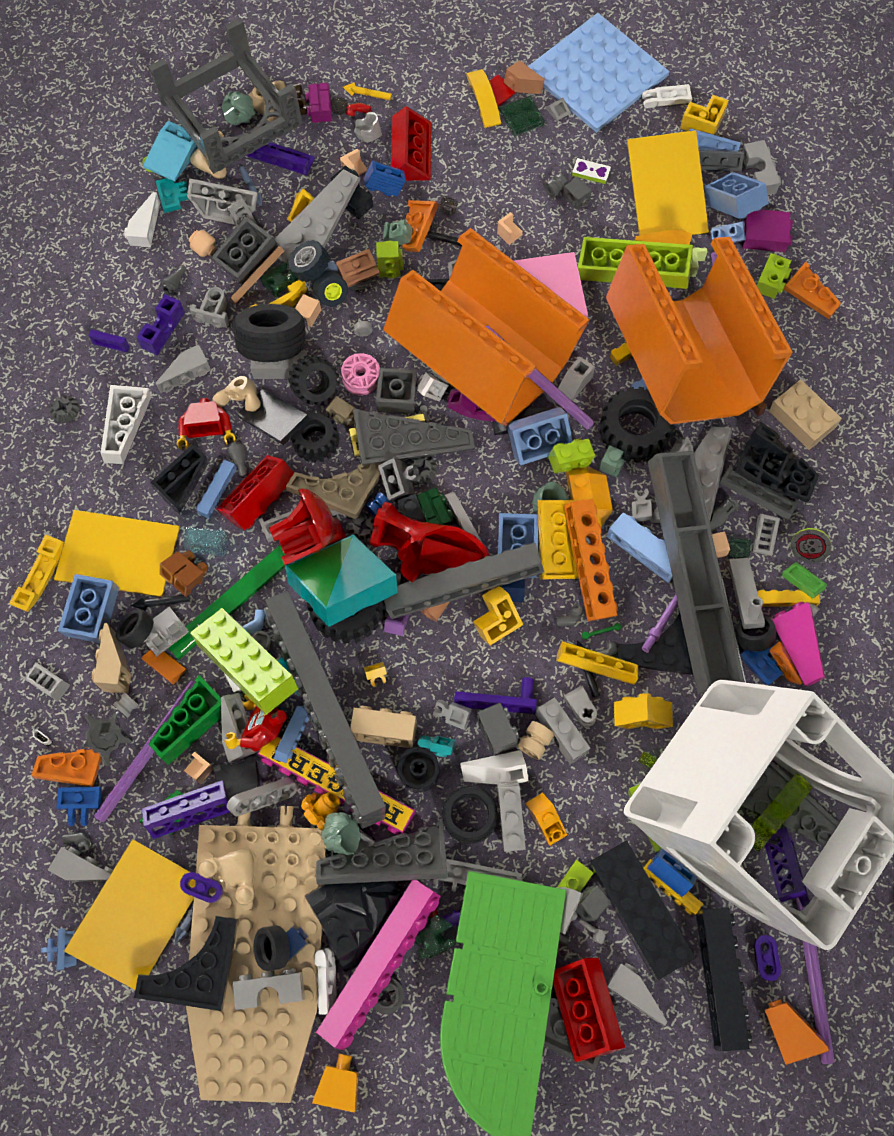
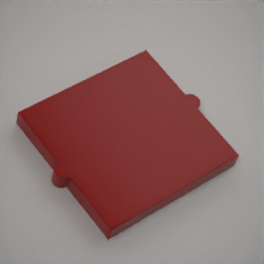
[489,74,517,107]

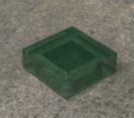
[728,537,751,559]

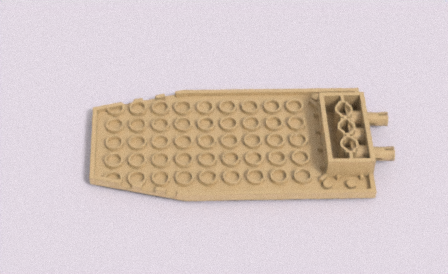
[186,806,326,1103]

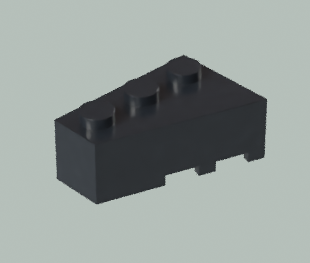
[150,444,208,515]

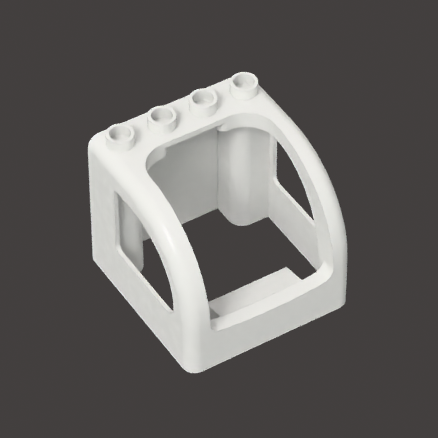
[624,680,894,950]

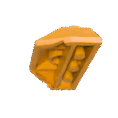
[565,466,613,527]

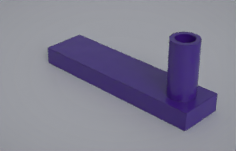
[454,677,537,715]

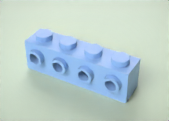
[606,512,673,583]

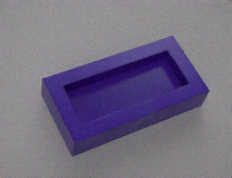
[88,330,130,353]

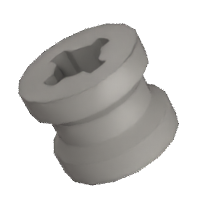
[113,693,139,718]

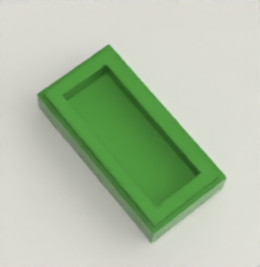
[782,562,827,599]

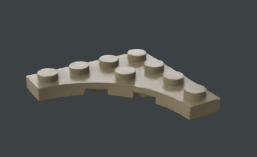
[286,463,382,519]

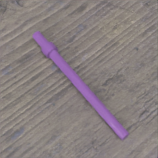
[642,594,678,653]

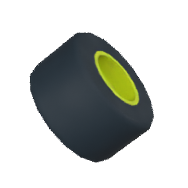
[313,270,348,307]

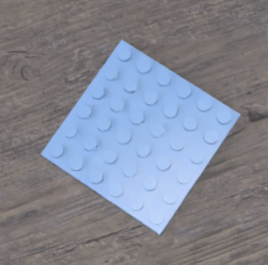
[528,13,669,133]

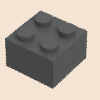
[376,368,418,414]
[477,703,519,756]

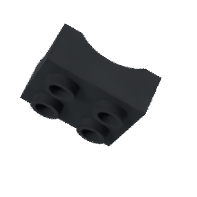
[213,757,260,807]

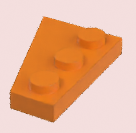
[784,262,841,319]

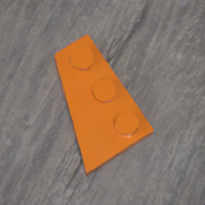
[402,200,439,252]
[31,749,102,787]

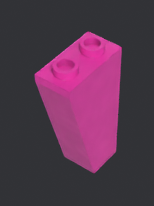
[772,601,825,687]

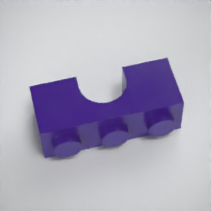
[136,294,185,355]

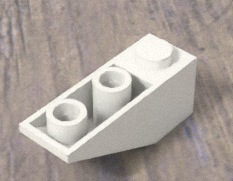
[460,750,528,784]

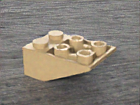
[92,623,131,694]

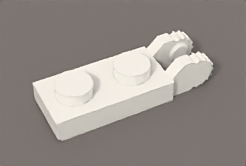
[642,84,692,108]
[314,947,337,1015]

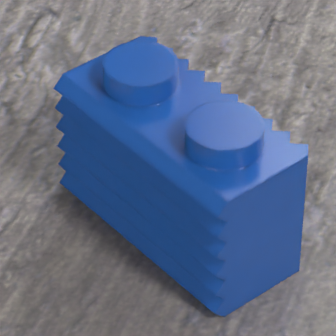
[364,161,406,197]

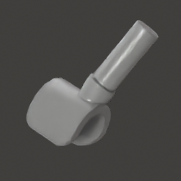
[579,918,605,944]

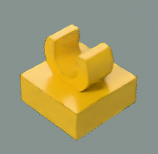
[364,662,387,687]

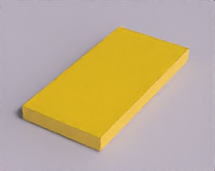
[538,500,579,579]

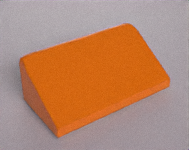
[769,642,802,685]
[141,650,187,685]

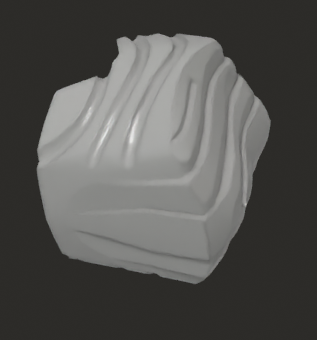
[354,112,382,143]

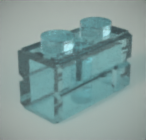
[183,527,229,556]

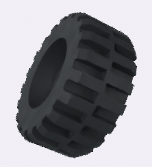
[599,387,674,462]
[307,600,385,643]

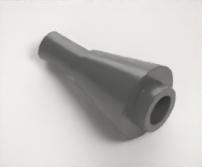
[160,265,187,294]
[226,442,247,478]

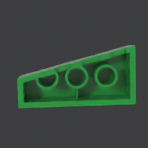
[148,675,221,765]

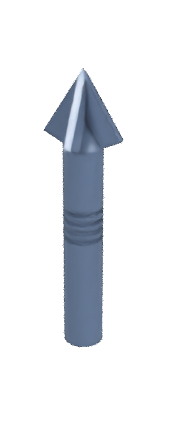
[239,166,263,206]
[174,907,193,944]

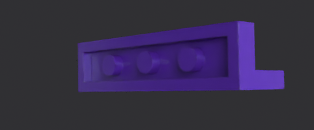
[246,142,315,175]
[142,780,230,839]
[762,827,810,907]

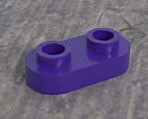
[180,872,223,903]
[753,935,781,981]

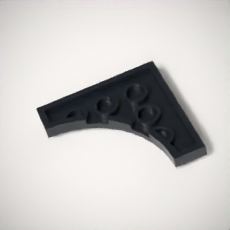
[617,612,693,675]
[134,916,239,1011]

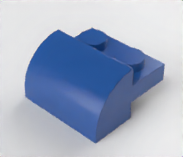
[647,848,697,897]

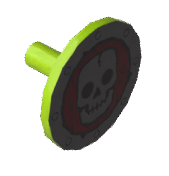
[791,528,832,563]

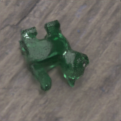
[260,262,298,298]
[414,915,456,959]

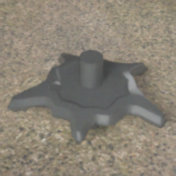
[82,710,132,767]

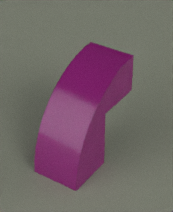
[447,389,496,421]

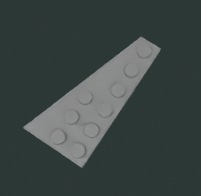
[273,169,360,264]
[650,426,732,523]

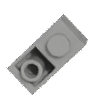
[558,356,595,401]

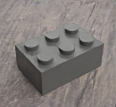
[211,217,278,285]

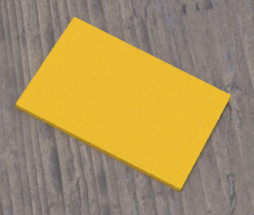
[627,130,709,235]
[54,510,180,597]
[64,839,195,990]

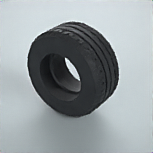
[233,304,306,362]

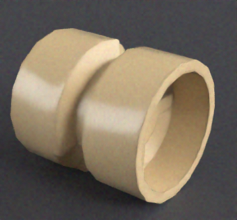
[517,721,554,760]

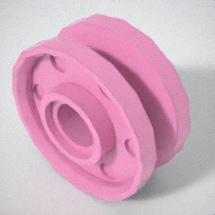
[341,353,380,396]

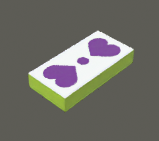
[572,158,611,184]

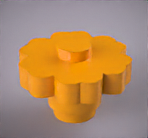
[301,792,340,831]

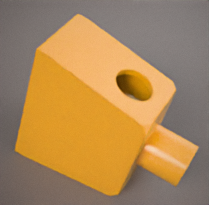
[312,1054,358,1112]

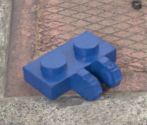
[740,644,783,686]
[56,787,102,826]

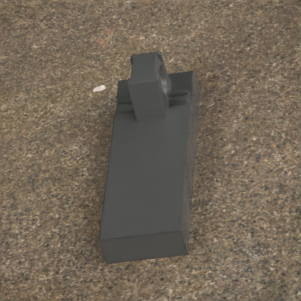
[699,150,744,171]

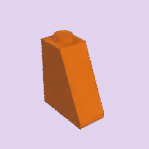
[765,999,830,1065]

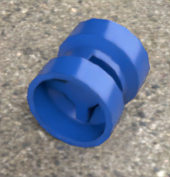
[365,492,391,517]

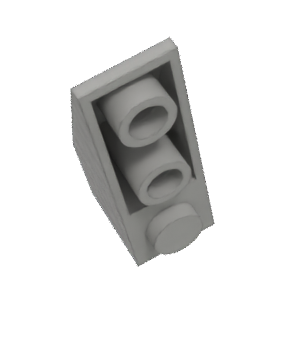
[156,345,211,393]
[48,846,113,882]

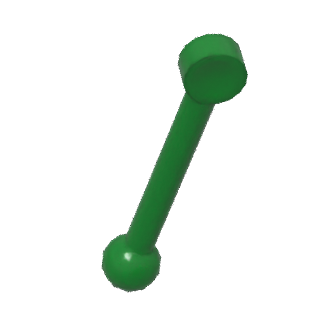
[581,623,622,640]

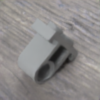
[190,287,230,328]

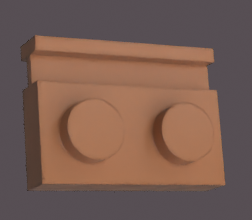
[336,249,380,287]

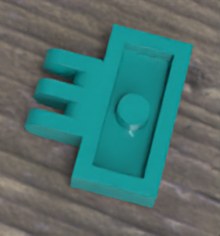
[156,178,189,213]
[418,735,456,757]

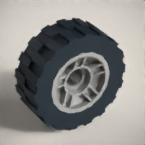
[288,240,330,282]

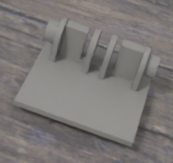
[145,606,189,657]

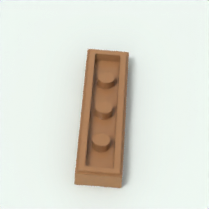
[229,246,285,304]

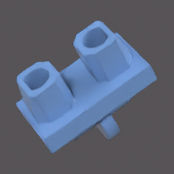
[711,221,746,243]
[41,928,77,971]

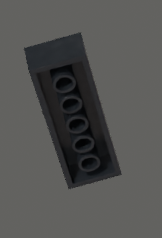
[588,840,696,981]
[696,908,752,1051]

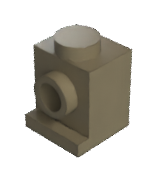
[326,396,355,426]

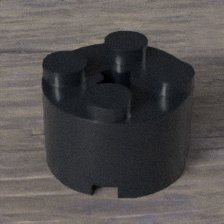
[398,747,440,793]

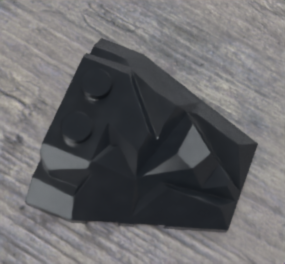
[733,422,819,502]
[305,881,403,972]

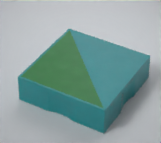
[285,534,398,627]

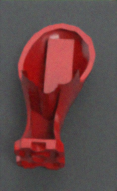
[269,488,347,565]
[370,502,490,583]

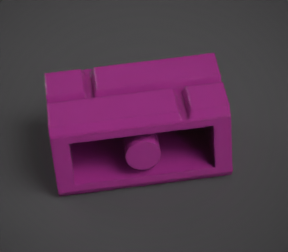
[306,83,332,123]

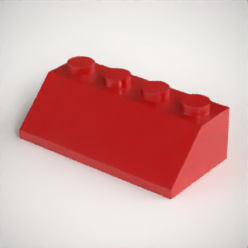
[391,106,432,181]
[216,455,294,531]
[553,957,626,1063]

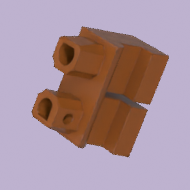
[159,550,208,597]

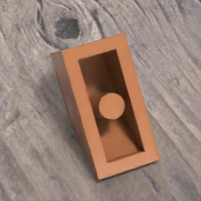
[504,60,545,94]

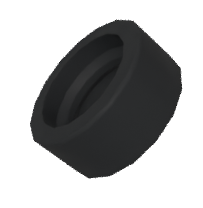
[116,609,154,649]
[736,615,776,652]
[253,926,290,971]

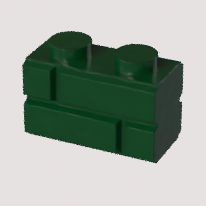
[416,488,454,526]

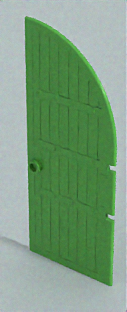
[440,871,566,1136]

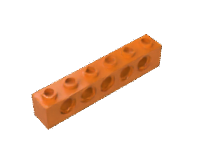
[564,499,618,622]

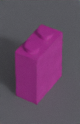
[742,209,793,252]

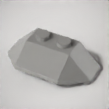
[187,178,258,225]

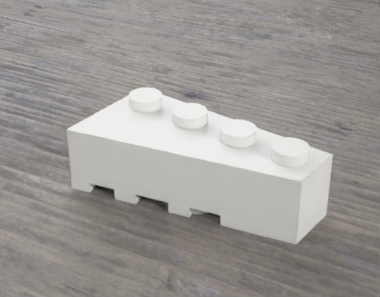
[101,385,151,464]

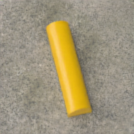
[556,641,638,685]

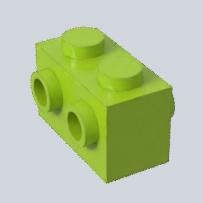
[376,241,404,279]
[757,253,792,299]
[548,439,595,474]

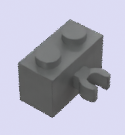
[378,458,420,503]

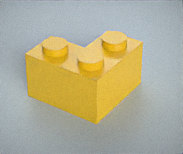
[680,95,729,135]
[473,586,523,646]
[614,693,673,729]

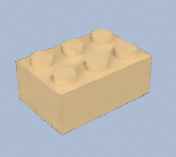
[769,380,842,450]
[350,706,417,748]

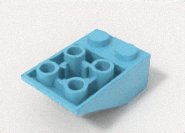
[143,121,198,181]

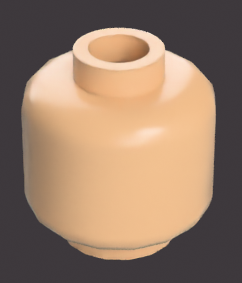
[189,230,216,257]

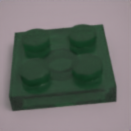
[499,96,545,137]

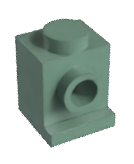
[383,219,412,245]
[599,445,625,478]

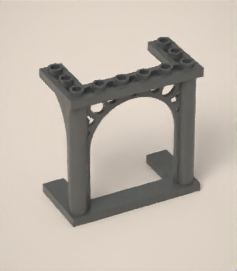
[148,17,302,174]

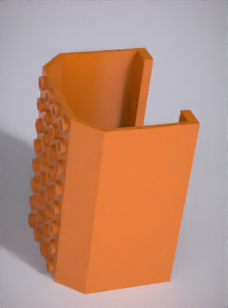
[383,228,590,426]
[606,237,793,424]

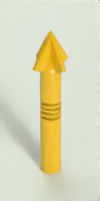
[343,82,392,101]

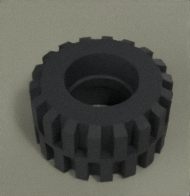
[288,355,340,405]
[291,410,340,463]

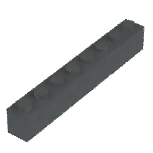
[384,543,545,619]

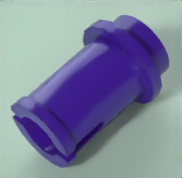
[435,910,461,932]

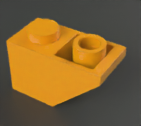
[525,792,567,846]

